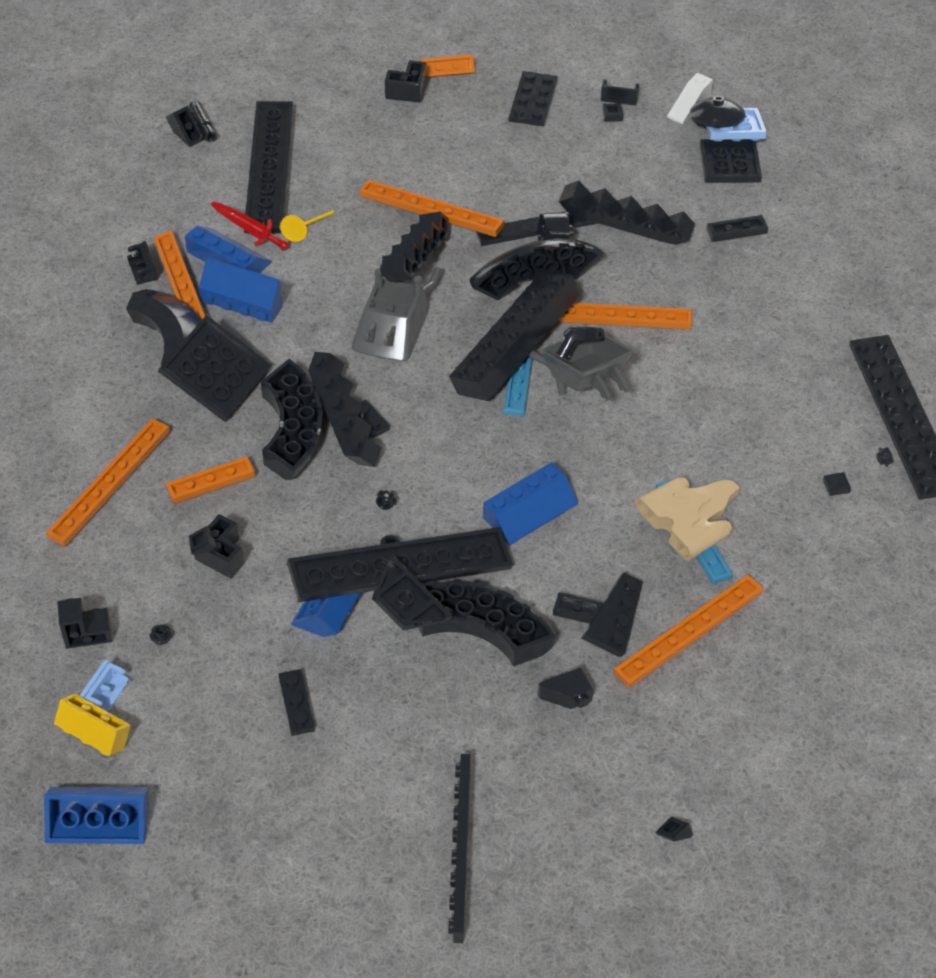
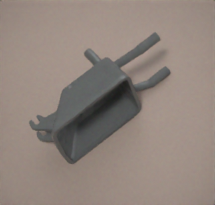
[352,267,442,361]
[528,326,633,401]

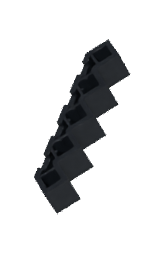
[558,180,695,245]
[380,211,449,282]
[308,352,382,467]

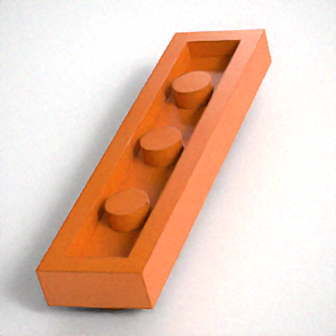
[166,456,255,504]

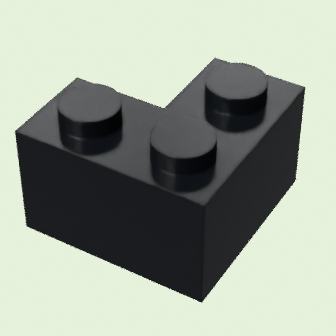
[385,60,427,102]
[194,514,244,579]
[57,598,112,649]

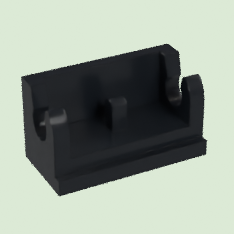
[601,79,639,106]
[127,241,158,285]

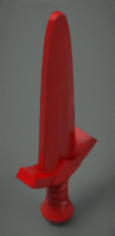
[211,201,289,251]

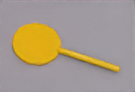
[280,210,335,242]

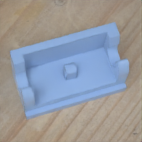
[80,660,130,712]

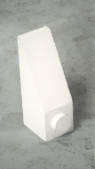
[667,73,713,125]

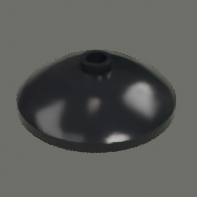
[690,96,745,128]

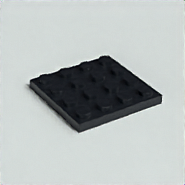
[158,315,272,422]

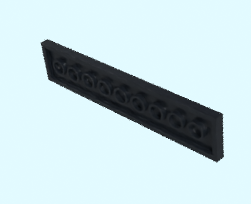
[244,101,293,233]
[849,335,936,500]
[287,527,513,603]

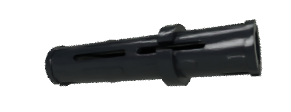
[189,100,217,142]

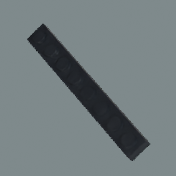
[448,754,470,943]

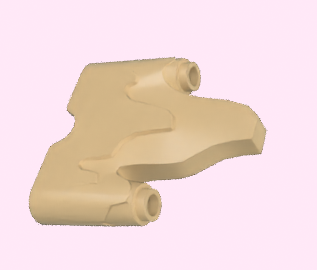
[635,477,740,561]

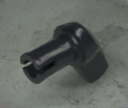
[556,327,605,360]

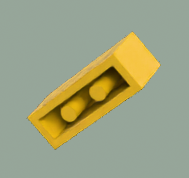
[54,693,131,756]

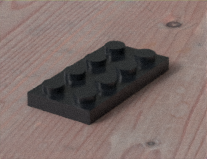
[509,71,558,127]

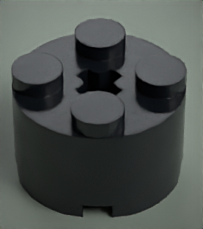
[537,212,573,241]

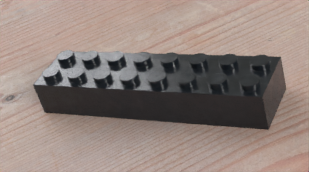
[449,271,580,401]

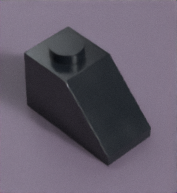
[166,105,205,147]
[538,668,593,709]

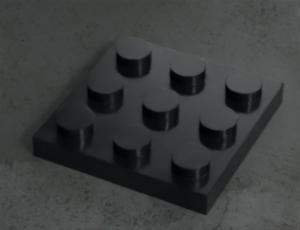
[699,139,762,183]

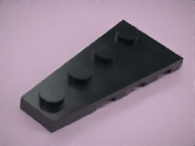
[581,572,643,657]

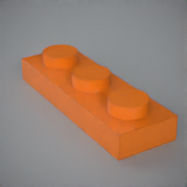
[419,54,475,77]

